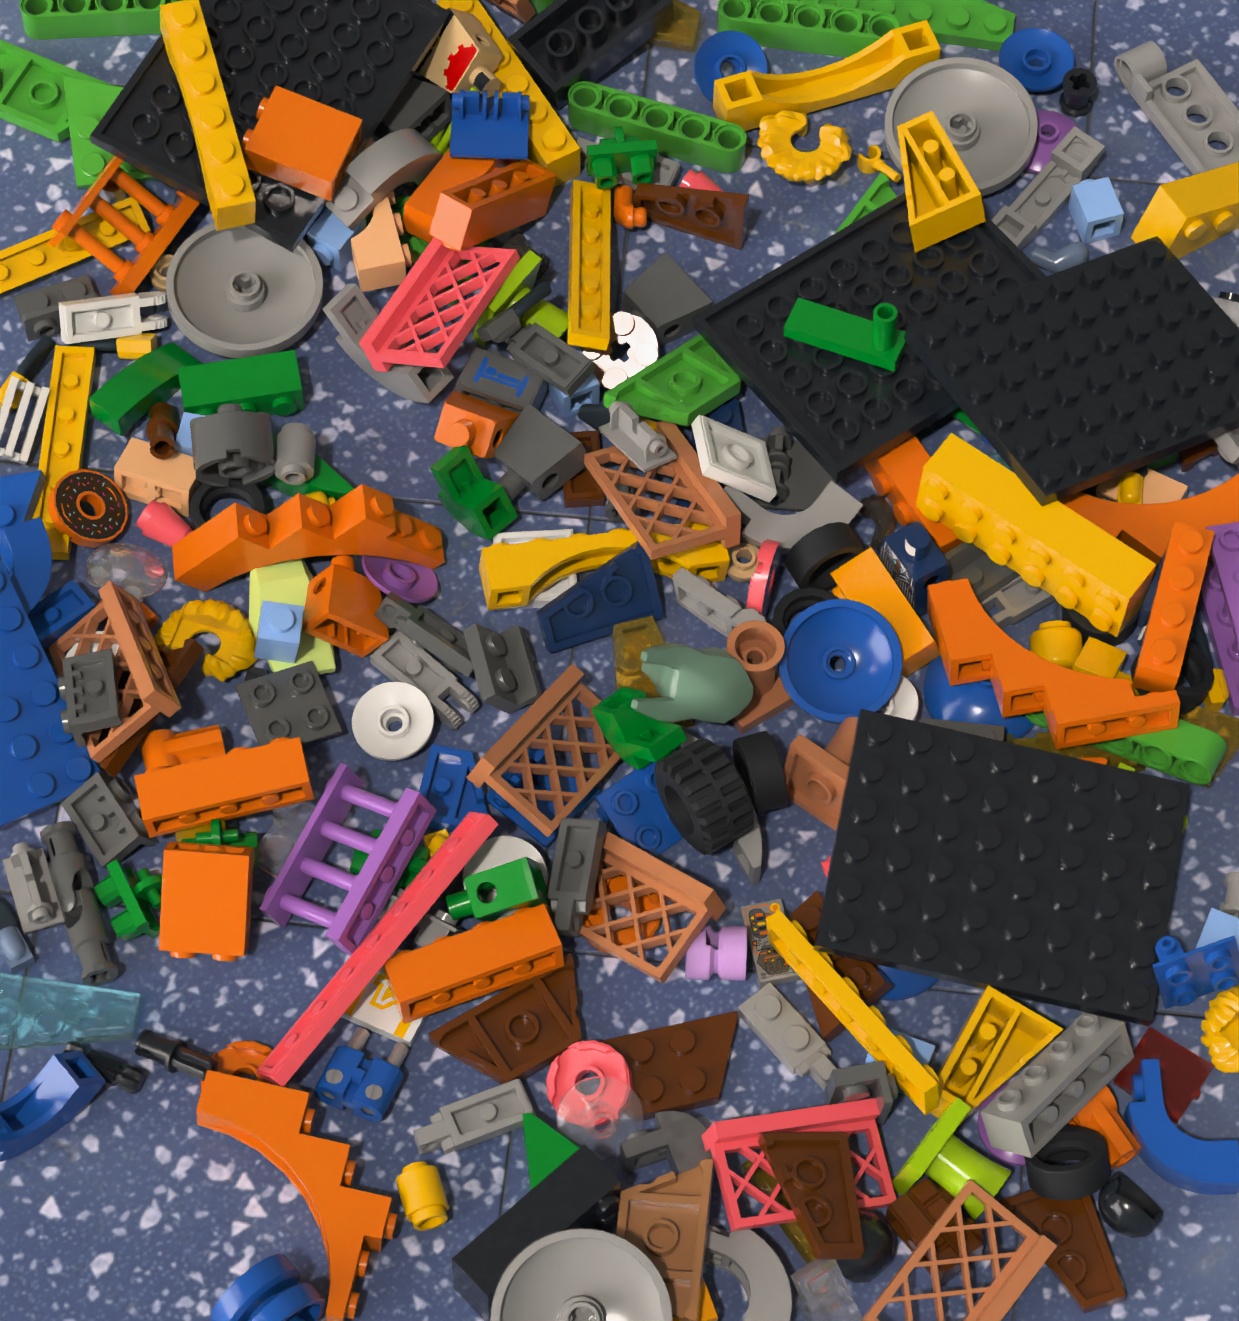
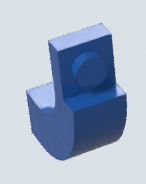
[0,517,52,618]
[0,1050,106,1162]
[1124,1059,1239,1195]

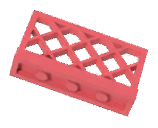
[359,237,520,372]
[701,1098,896,1232]

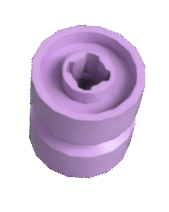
[685,925,747,981]

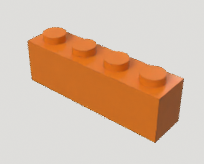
[402,149,519,243]
[429,159,557,251]
[864,435,963,555]
[1132,521,1215,692]
[134,737,315,838]
[383,904,565,1024]

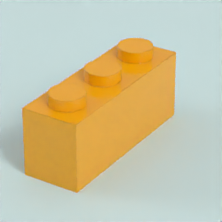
[830,547,940,678]

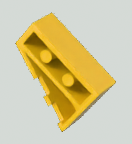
[897,111,986,253]
[1131,162,1239,259]
[930,986,1063,1126]

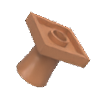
[725,620,795,735]
[783,717,858,831]

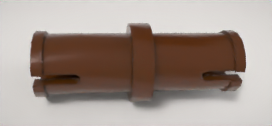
[146,402,178,460]

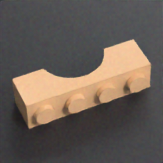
[343,137,412,292]

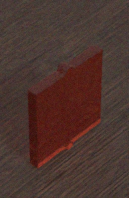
[1113,1027,1214,1124]

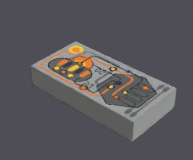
[739,898,801,989]

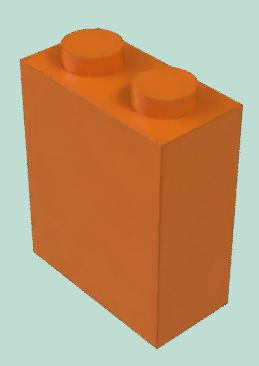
[241,86,363,202]
[159,841,255,961]

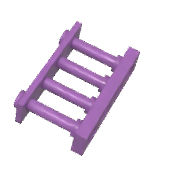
[1199,522,1239,716]
[259,763,437,955]

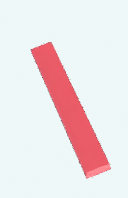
[256,812,498,1087]

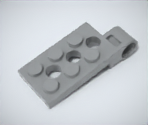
[1114,41,1239,175]

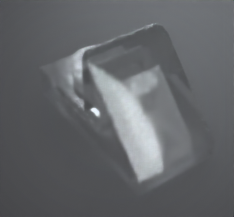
[257,801,316,878]
[790,1259,862,1321]

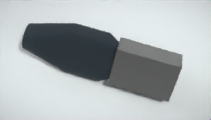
[476,281,552,343]

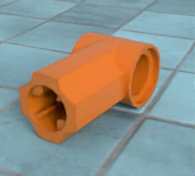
[139,724,226,771]
[1068,1085,1141,1170]

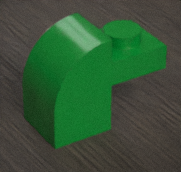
[430,445,518,540]
[591,687,687,770]

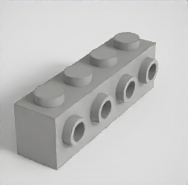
[980,1012,1134,1158]

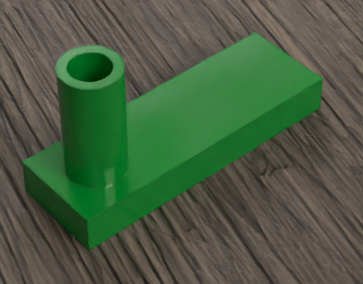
[784,297,908,372]

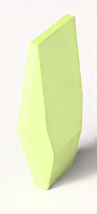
[248,558,336,675]

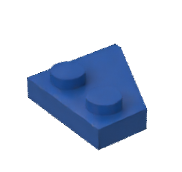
[419,744,493,839]

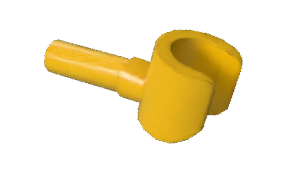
[857,145,901,182]

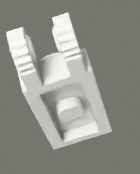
[58,291,168,344]

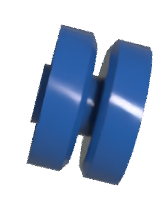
[210,1254,326,1321]

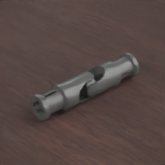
[40,821,119,987]

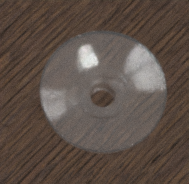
[556,1076,643,1160]

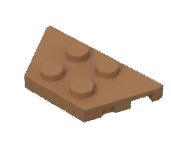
[616,1159,714,1321]

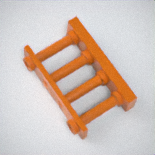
[48,156,200,295]

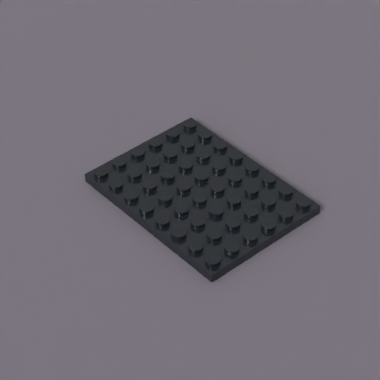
[90,0,450,253]
[693,192,1046,482]
[904,236,1239,506]
[813,709,1190,1027]

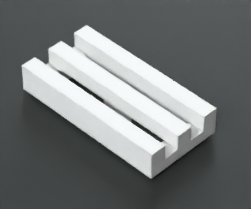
[0,376,50,465]

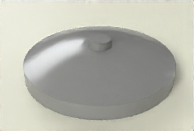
[884,57,1038,196]
[166,223,323,358]
[490,1228,672,1321]

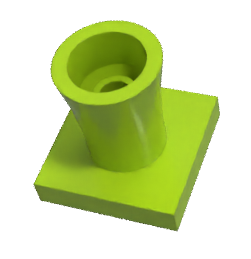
[472,249,568,347]
[892,1097,1012,1220]

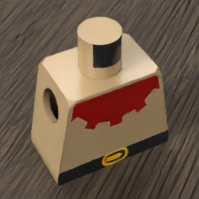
[415,8,502,98]

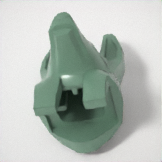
[631,643,753,723]

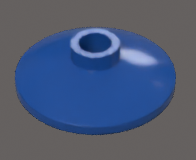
[999,28,1074,92]
[693,30,767,102]

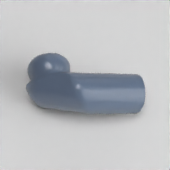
[1030,241,1088,273]

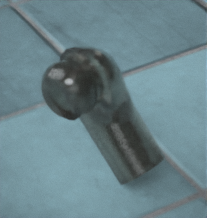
[859,494,897,551]

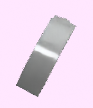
[324,128,443,230]
[322,284,454,403]
[723,481,863,554]
[704,1224,792,1321]

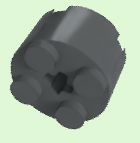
[190,404,275,487]

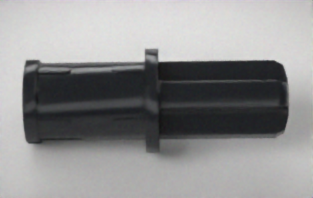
[134,1029,218,1081]

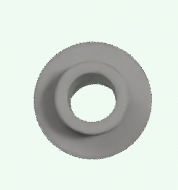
[274,423,316,485]

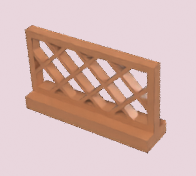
[584,421,741,560]
[48,580,182,763]
[466,663,621,837]
[545,830,726,984]
[861,1179,1057,1321]

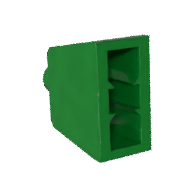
[446,857,551,922]

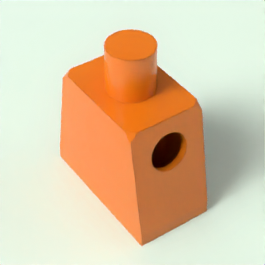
[434,390,520,459]
[302,555,389,658]

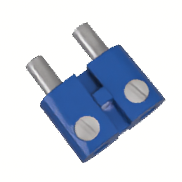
[313,1027,409,1122]

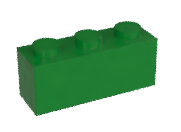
[177,350,304,416]

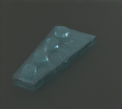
[0,973,142,1050]

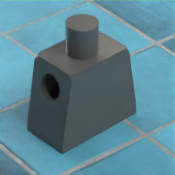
[373,77,452,141]
[623,253,713,347]
[494,403,587,502]

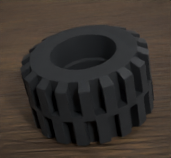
[654,738,754,855]

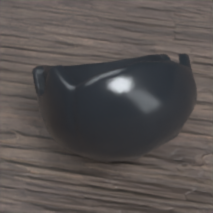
[1098,1173,1163,1238]
[835,1211,894,1283]

